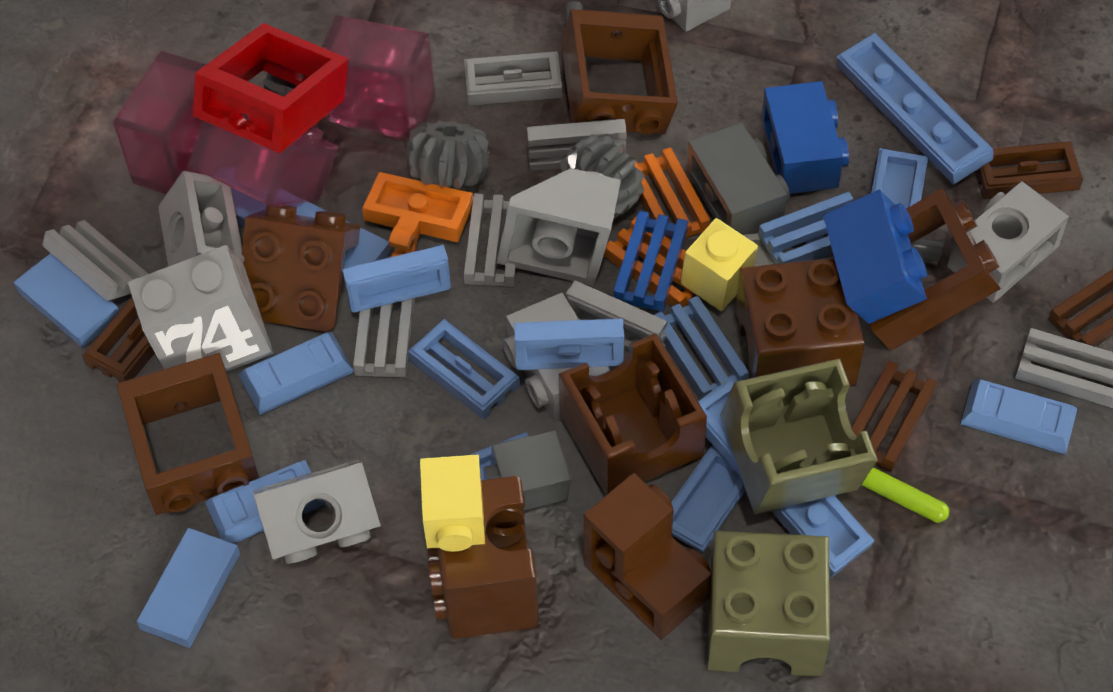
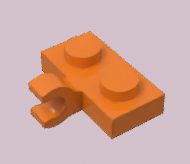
[362,172,473,257]

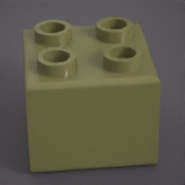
[720,359,878,515]
[707,531,830,677]

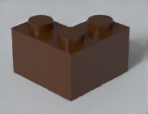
[583,473,712,640]

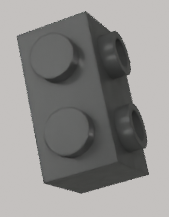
[687,122,790,235]

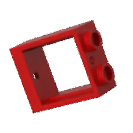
[193,23,349,154]

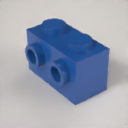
[761,81,849,194]
[823,189,927,324]

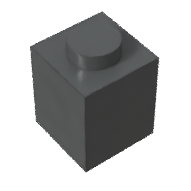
[483,430,571,510]

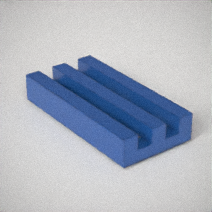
[613,211,688,312]

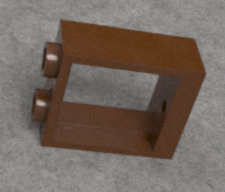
[561,9,678,134]
[869,188,1001,351]
[116,353,259,515]

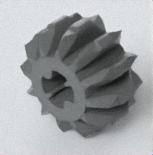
[406,120,490,189]
[559,134,645,220]

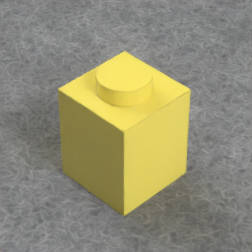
[680,218,758,312]
[420,454,485,552]

